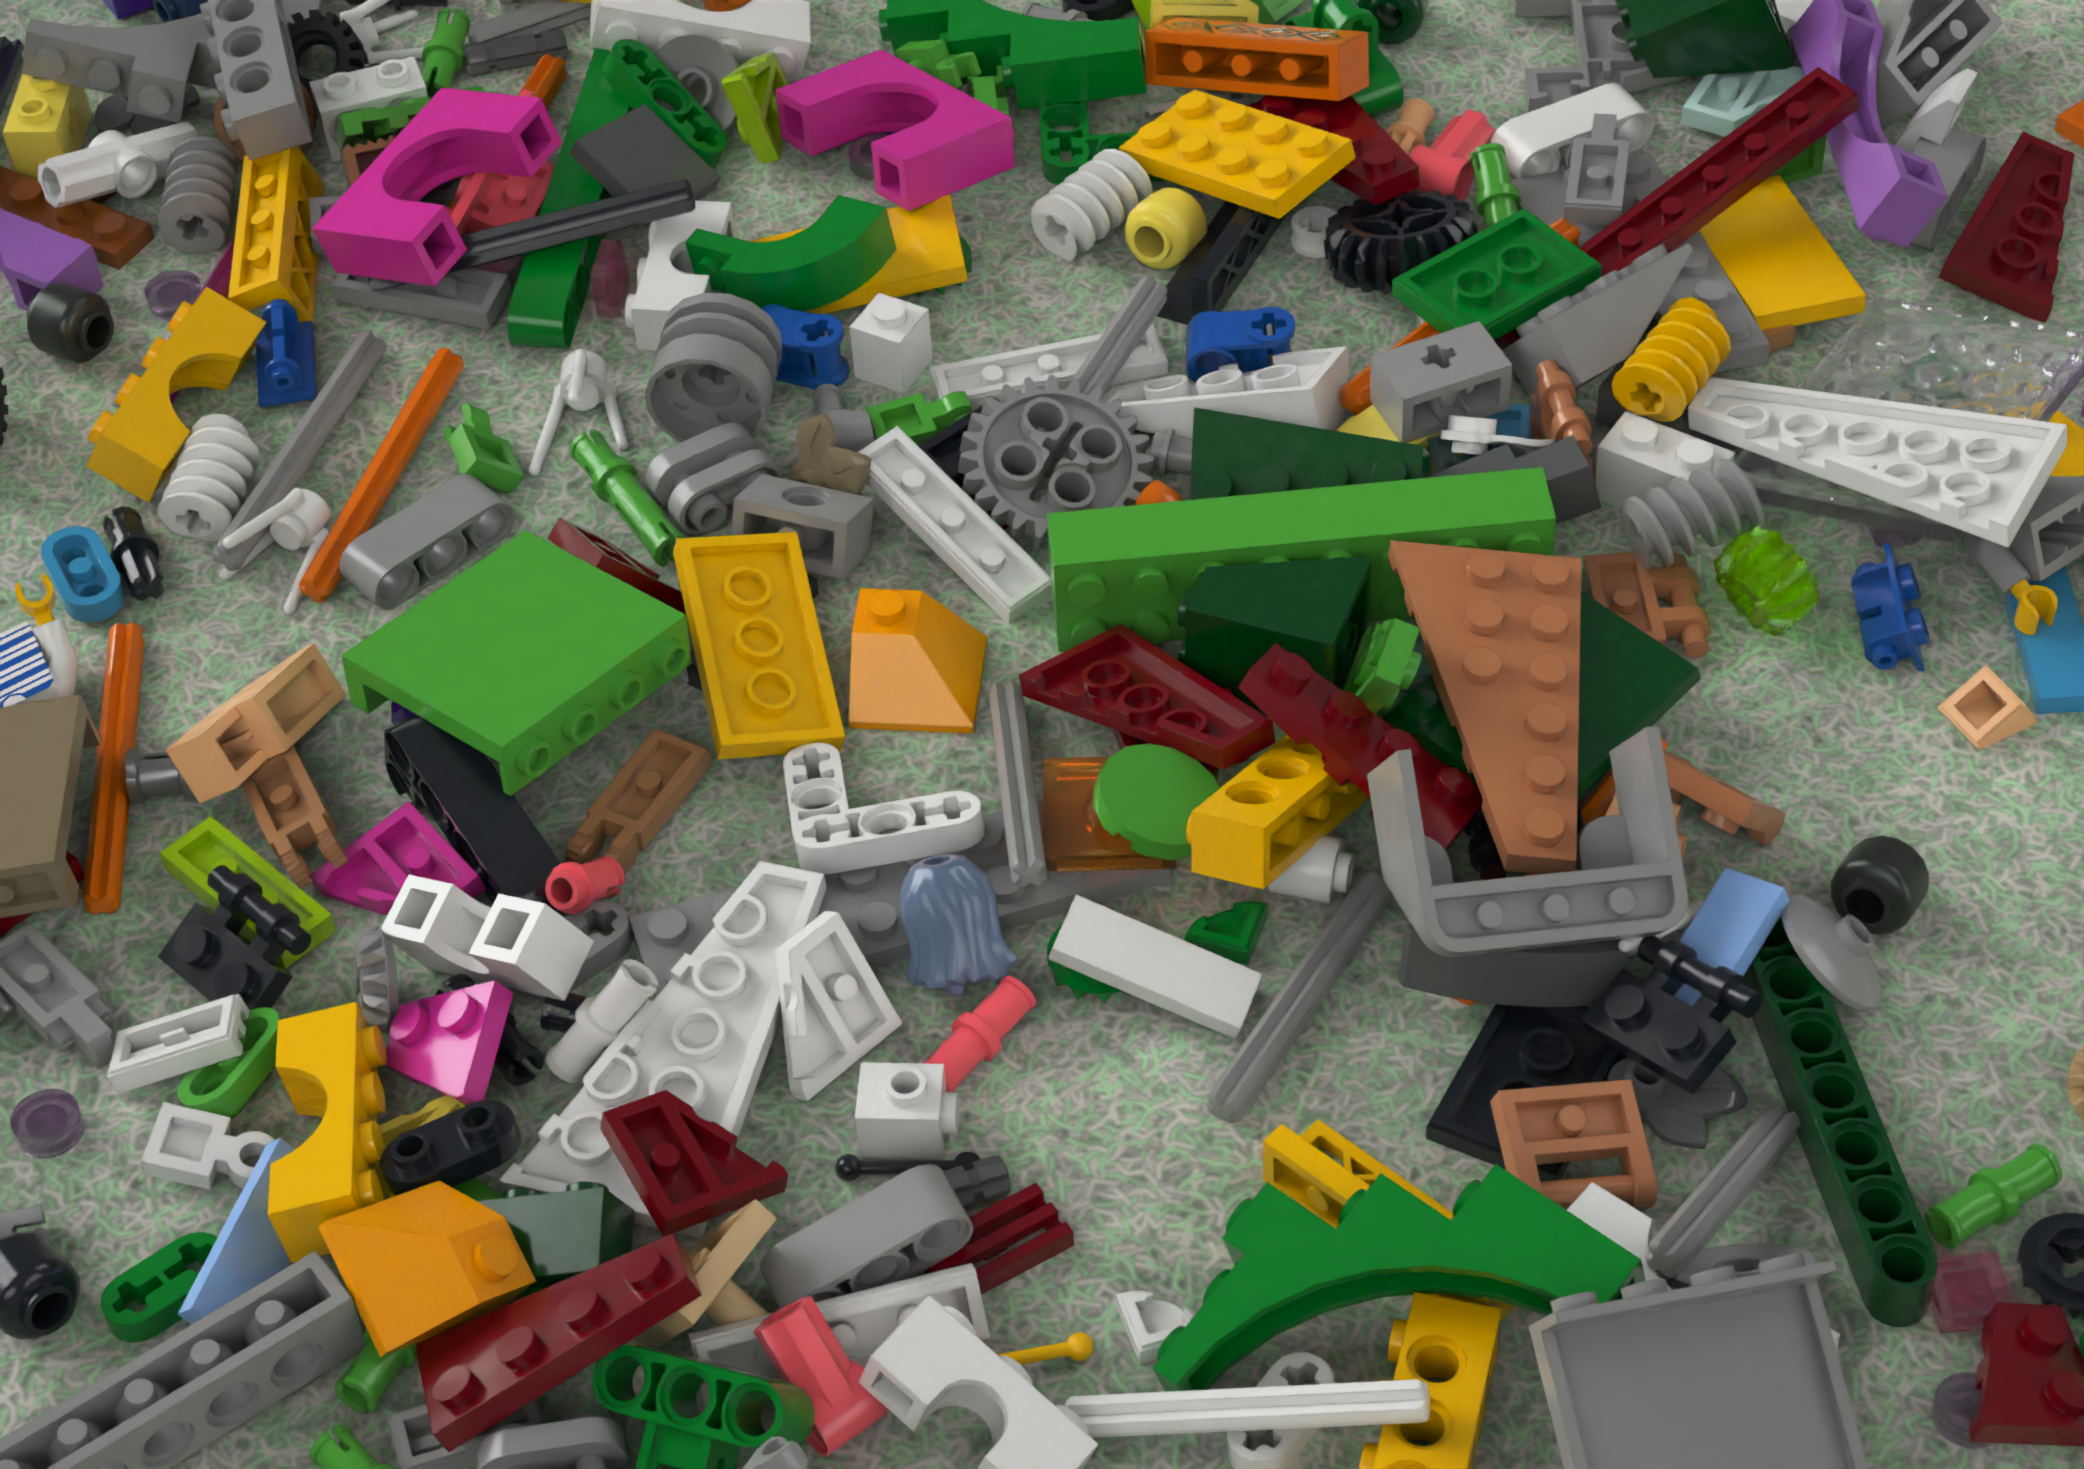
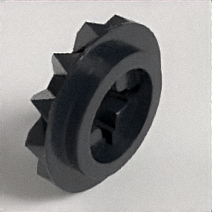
[2017,1213,2084,1319]

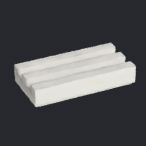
[107,994,250,1094]

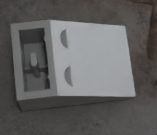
[1503,242,1693,396]

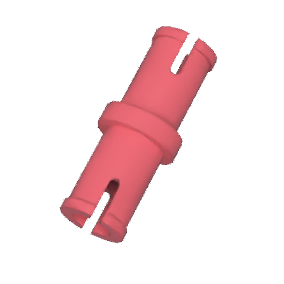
[923,975,1036,1092]

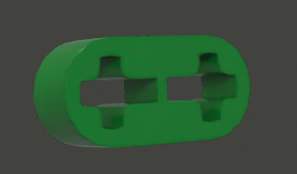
[100,1232,217,1343]

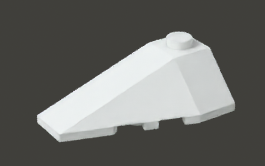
[1099,346,1349,439]

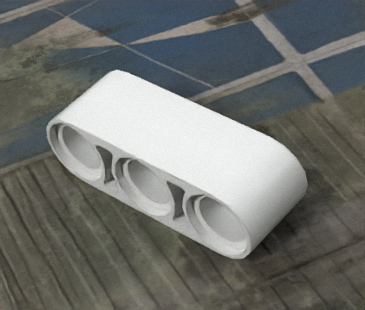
[1490,83,1655,179]

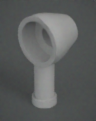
[812,384,874,452]

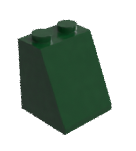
[1615,0,1795,78]
[1177,557,1371,717]

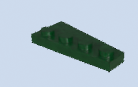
[1190,407,1430,500]

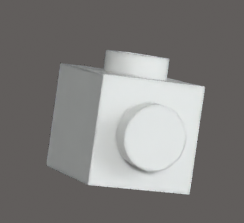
[849,292,933,394]
[855,1062,959,1160]

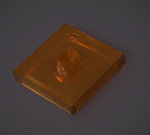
[1043,757,1176,871]

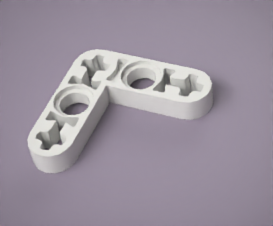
[783,742,985,875]

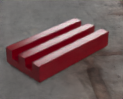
[924,1183,1074,1295]

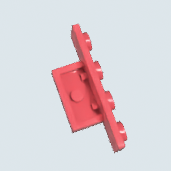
[446,88,555,235]

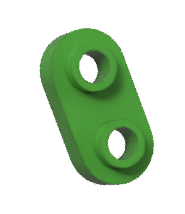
[178,1007,282,1120]

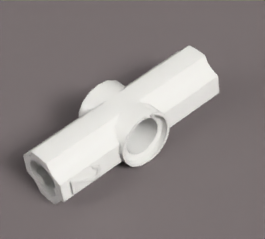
[38,121,198,208]

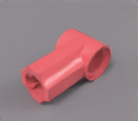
[1408,109,1496,201]
[753,1297,887,1457]

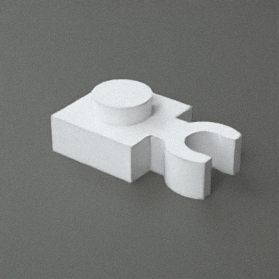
[141,1102,274,1190]

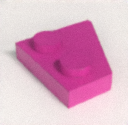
[310,801,487,915]
[385,980,513,1106]

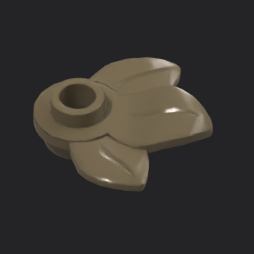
[790,413,877,521]

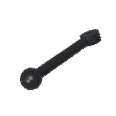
[835,1152,981,1182]

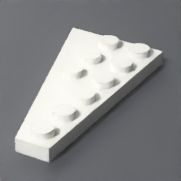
[1688,377,2067,548]
[498,861,827,1238]

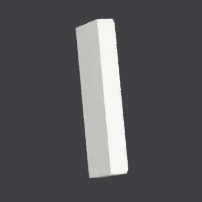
[1048,895,1263,1039]

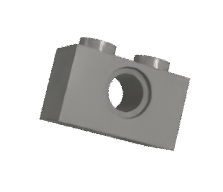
[732,474,874,579]

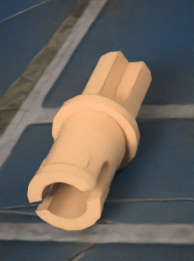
[1385,98,1434,156]

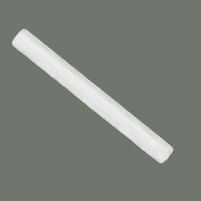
[1065,1379,1431,1438]

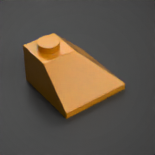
[848,588,988,733]
[318,1180,536,1358]

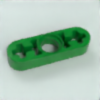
[602,39,728,168]

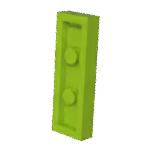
[159,816,337,969]

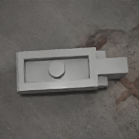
[1564,113,1630,227]
[0,922,114,1069]

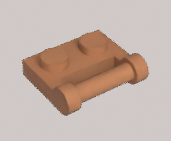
[1663,749,1785,846]
[1490,1079,1657,1209]

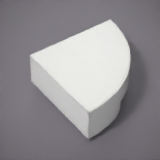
[1116,1291,1196,1364]

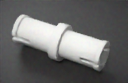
[546,959,658,1083]

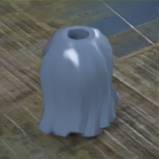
[900,854,1017,996]

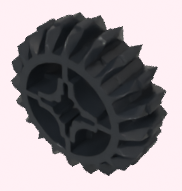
[1324,189,1478,295]

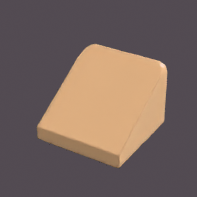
[1937,665,2038,750]

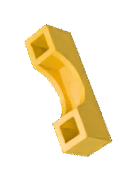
[86,286,267,503]
[267,1001,387,1263]

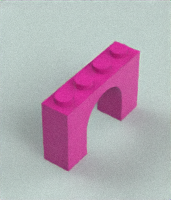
[776,49,1015,211]
[312,88,562,287]

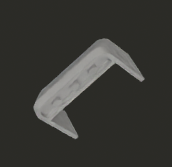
[1367,726,1688,957]

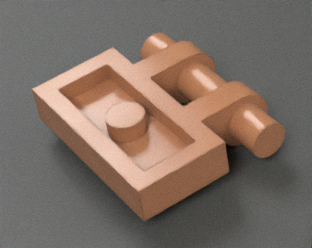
[1529,360,1595,482]
[1582,552,1711,659]

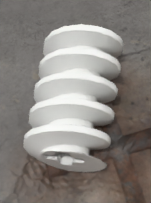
[1031,149,1153,261]
[156,414,261,541]

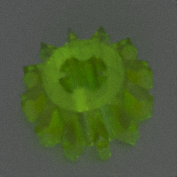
[1713,526,1820,636]

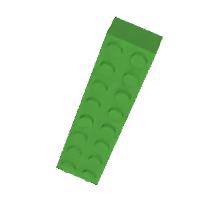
[1047,467,1556,652]

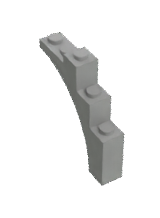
[22,0,324,123]

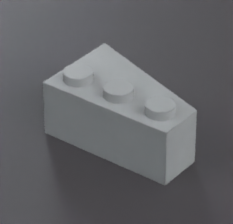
[1876,0,2003,129]

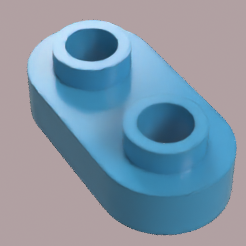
[41,526,126,623]

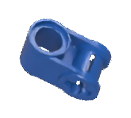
[761,304,850,389]
[1186,307,1295,382]

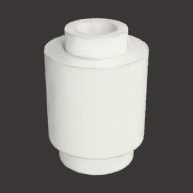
[1268,836,1355,904]

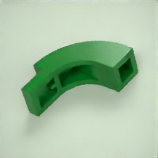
[685,195,896,312]

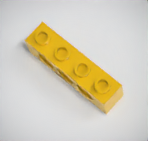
[1186,734,1368,890]
[1359,1292,1502,1469]

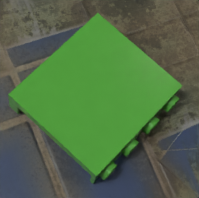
[341,530,692,797]

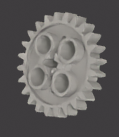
[958,375,1154,552]

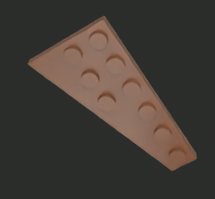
[1388,540,1581,874]

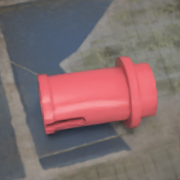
[545,856,625,914]

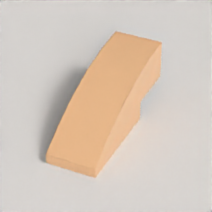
[166,643,346,803]

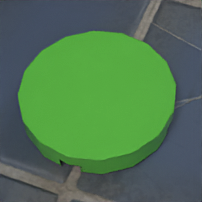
[1093,744,1220,860]

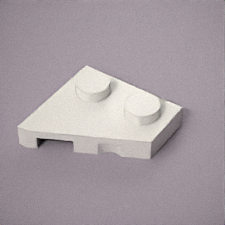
[775,911,903,1101]

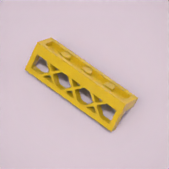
[228,146,325,324]
[1263,1119,1515,1320]

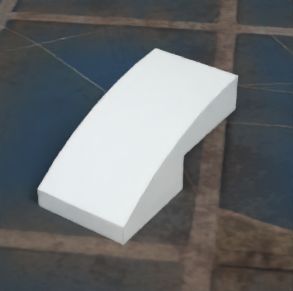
[1895,68,1978,153]

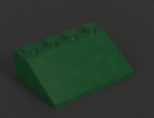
[1382,592,1701,797]

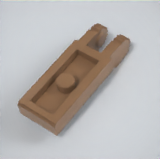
[564,729,712,876]
[241,746,349,889]

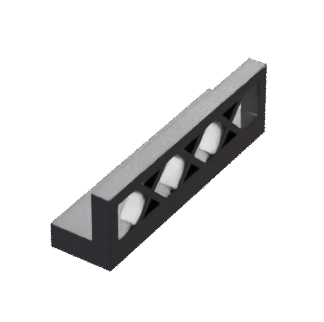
[1157,201,1289,325]

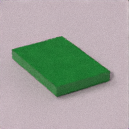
[1392,208,1602,340]

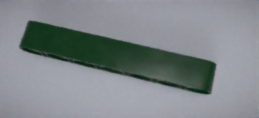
[1743,916,1938,1327]

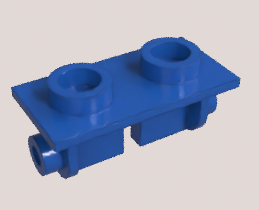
[256,299,317,408]
[1851,542,1930,671]

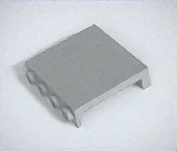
[1528,1253,1869,1469]

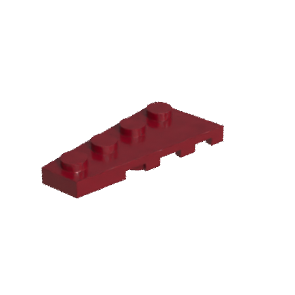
[1248,95,1420,206]
[1938,131,2075,323]
[1019,624,1276,770]
[1238,644,1483,851]
[415,1233,702,1453]

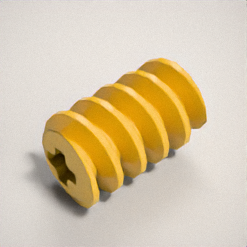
[1612,297,1731,422]

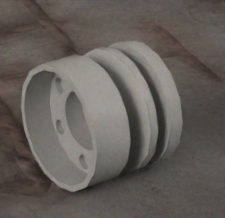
[645,293,783,442]

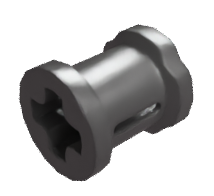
[125,748,197,804]

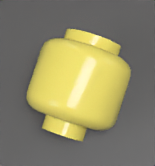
[1124,188,1207,270]

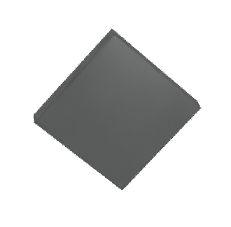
[569,104,721,229]

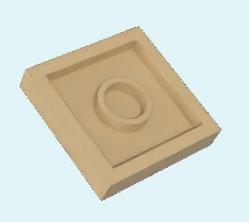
[625,1199,777,1348]

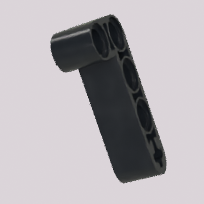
[384,714,561,910]

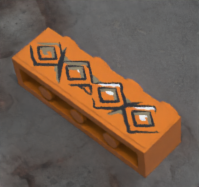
[1144,17,1369,101]

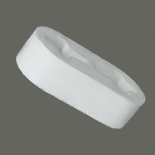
[1227,1352,1334,1469]

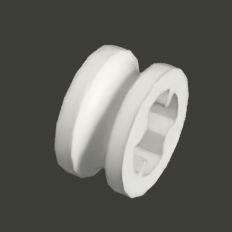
[1291,206,1338,258]

